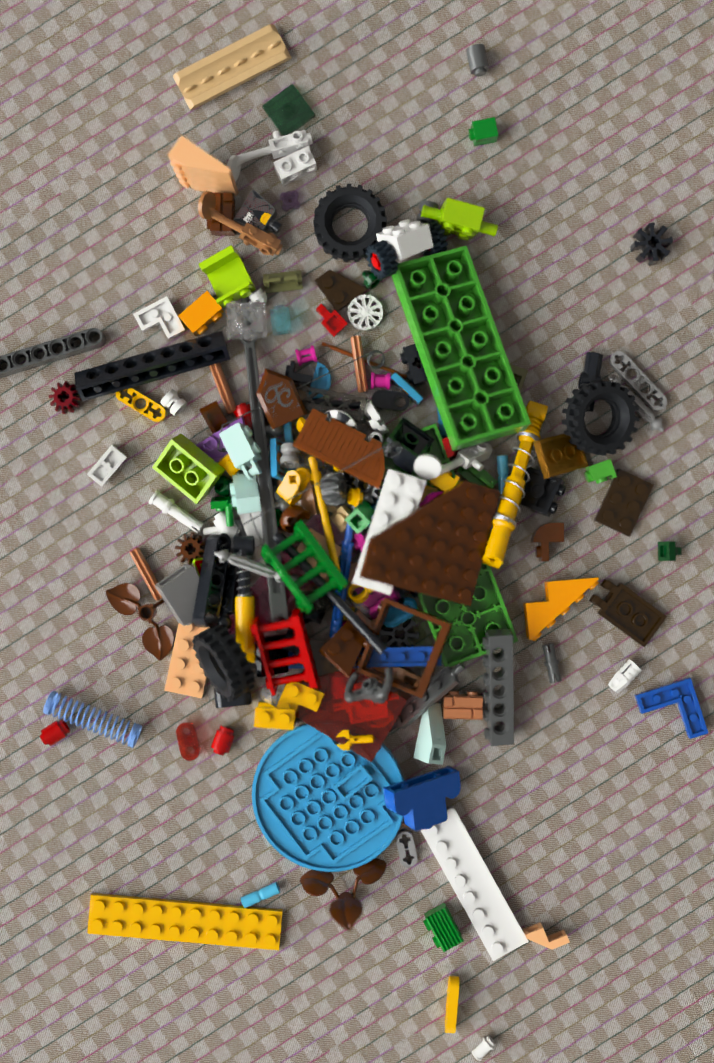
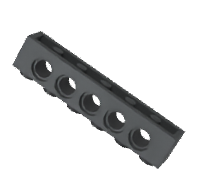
[483,628,514,746]

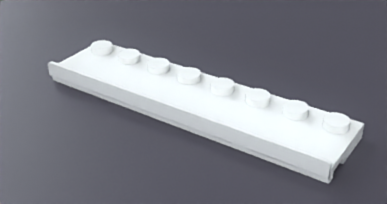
[421,806,529,961]

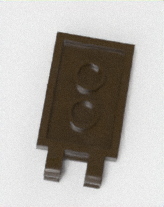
[589,579,667,647]

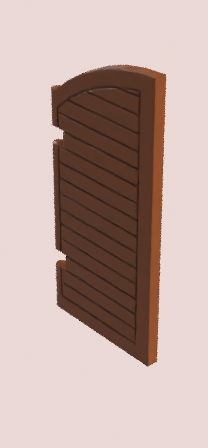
[293,408,385,489]

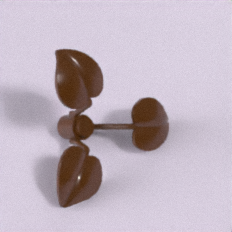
[106,583,174,661]
[300,858,386,932]

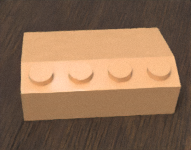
[168,135,239,196]

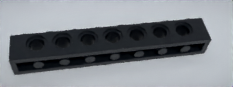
[74,331,230,401]

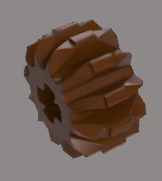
[175,533,206,565]

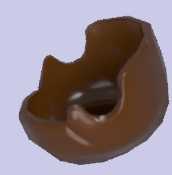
[280,504,310,533]

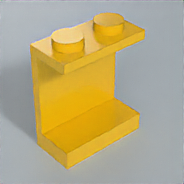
[254,701,296,730]

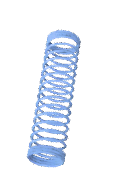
[43,691,142,748]

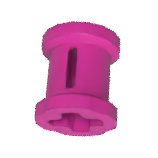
[295,345,318,366]
[371,372,390,390]

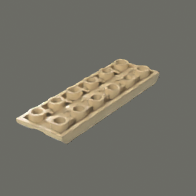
[173,24,292,110]

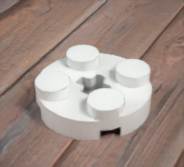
[360,399,389,436]

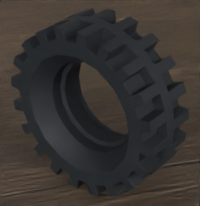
[313,184,387,262]
[562,380,640,456]
[192,624,256,702]

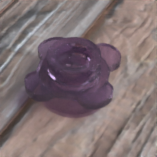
[280,190,300,211]

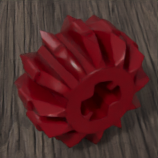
[49,381,82,414]

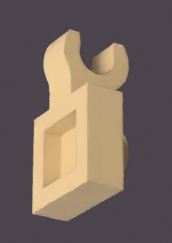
[326,504,351,533]

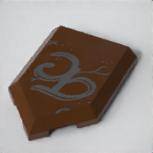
[256,368,308,430]

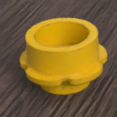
[347,487,363,507]

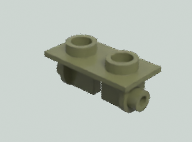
[263,270,303,294]

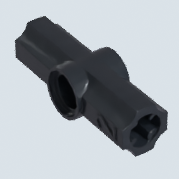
[578,352,603,412]

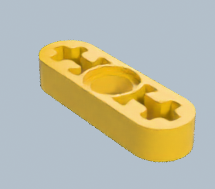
[115,388,167,423]
[445,976,459,1033]

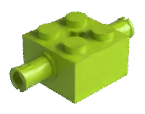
[421,198,498,240]

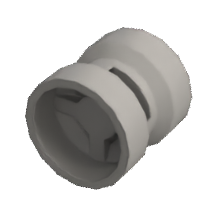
[280,443,300,468]

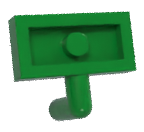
[210,496,237,527]

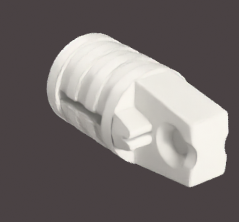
[608,659,642,694]

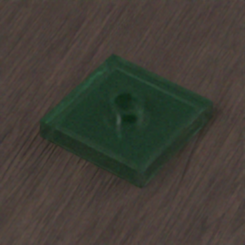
[262,83,315,136]

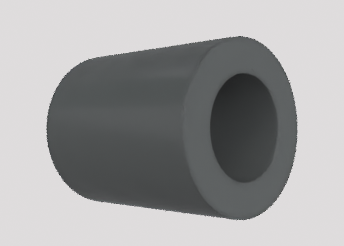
[466,44,489,77]

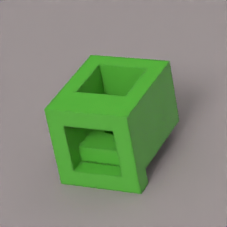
[584,459,617,484]

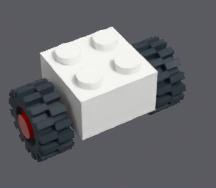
[366,219,448,279]

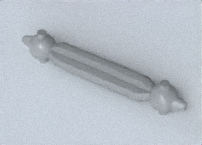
[608,376,664,432]
[214,549,283,583]

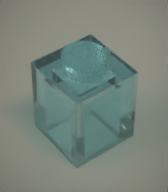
[270,305,293,336]

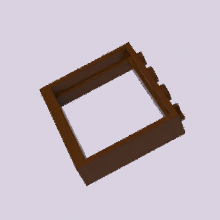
[356,597,453,698]

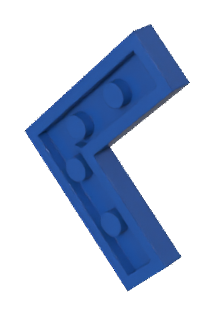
[635,677,708,739]

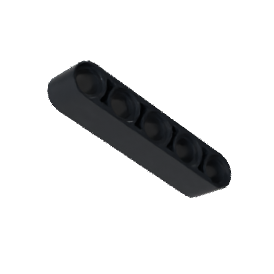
[193,533,231,627]

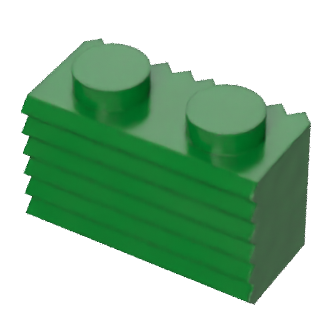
[423,902,464,952]

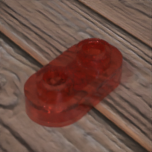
[176,722,200,761]

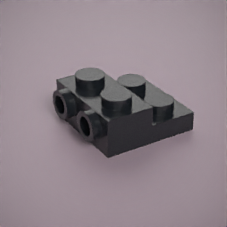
[519,467,566,517]

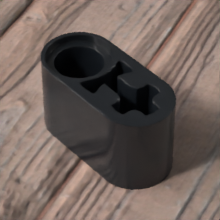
[214,688,252,708]

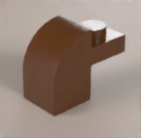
[531,523,564,562]

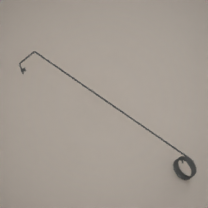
[218,350,385,453]
[235,441,403,536]

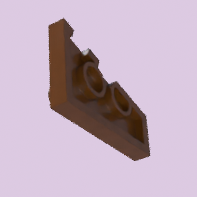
[319,610,372,678]

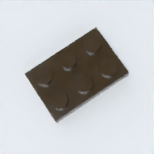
[594,469,654,537]

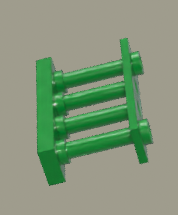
[261,520,348,614]

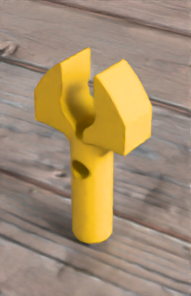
[336,730,374,750]

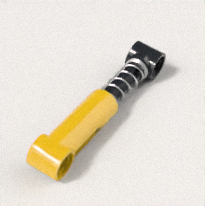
[233,536,256,663]

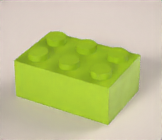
[152,434,225,504]

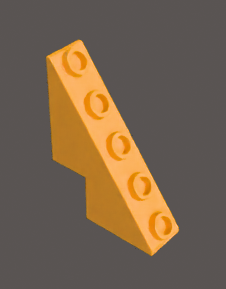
[523,577,599,641]

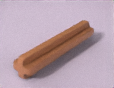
[351,335,368,393]
[209,363,236,414]
[130,548,162,601]

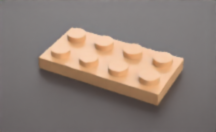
[164,623,210,698]

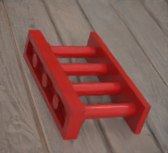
[250,608,319,696]

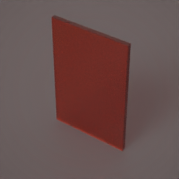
[295,669,407,762]

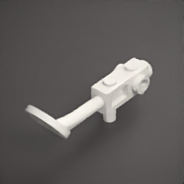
[227,130,313,182]
[414,442,493,479]

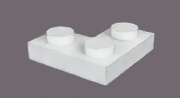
[133,296,186,340]

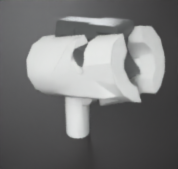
[203,511,247,554]

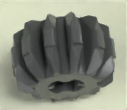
[319,472,348,506]

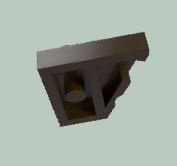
[314,270,366,312]

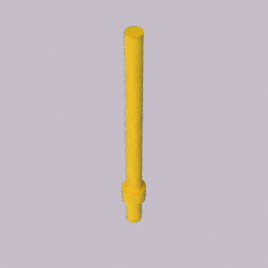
[308,457,341,572]

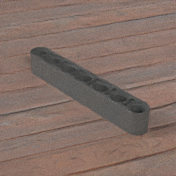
[0,328,106,378]

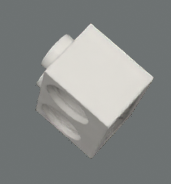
[273,146,317,186]

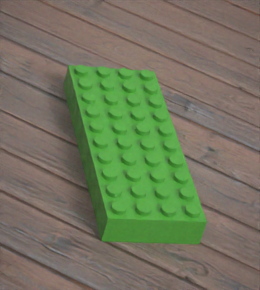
[391,245,531,451]

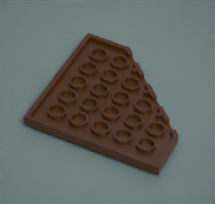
[360,481,501,606]

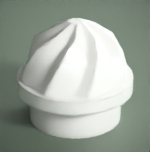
[249,287,267,307]

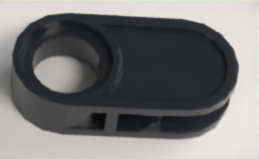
[372,390,409,411]

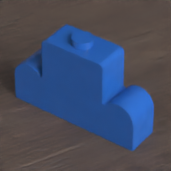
[383,766,461,831]

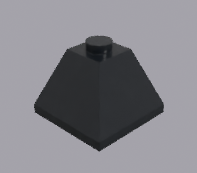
[387,418,435,475]

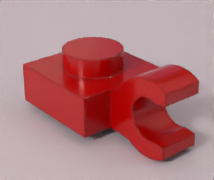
[316,303,348,337]

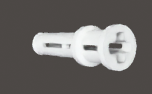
[148,489,204,534]

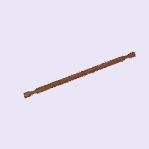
[322,342,407,379]

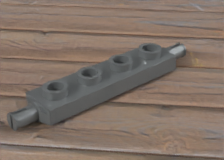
[386,662,465,732]

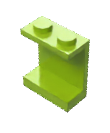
[199,245,256,308]

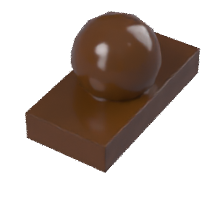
[199,401,229,434]

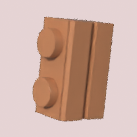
[442,690,483,720]

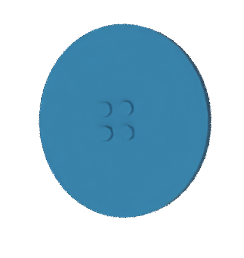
[252,720,404,872]

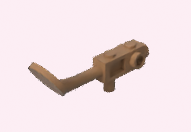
[198,191,283,256]

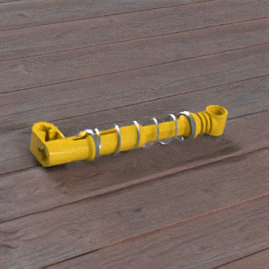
[482,400,548,569]

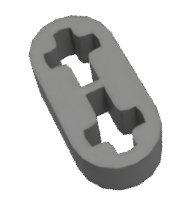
[396,829,417,867]

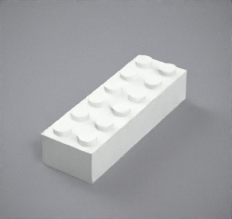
[352,469,426,595]

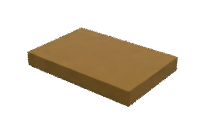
[533,434,588,479]

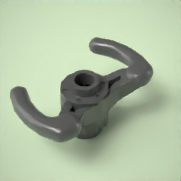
[344,667,393,704]

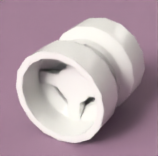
[160,389,187,416]

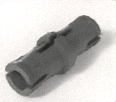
[542,643,562,683]

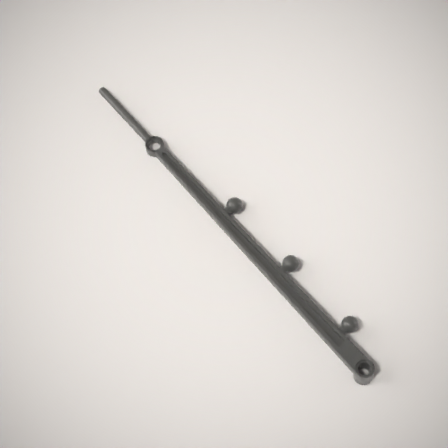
[240,257,301,632]

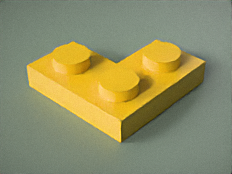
[276,682,325,717]

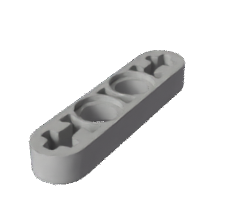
[609,351,667,411]

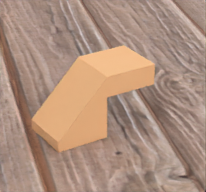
[523,922,570,949]

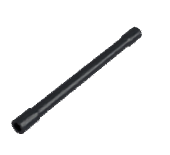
[272,531,388,655]

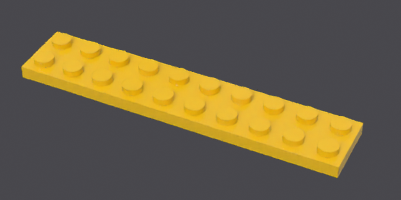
[87,893,283,950]

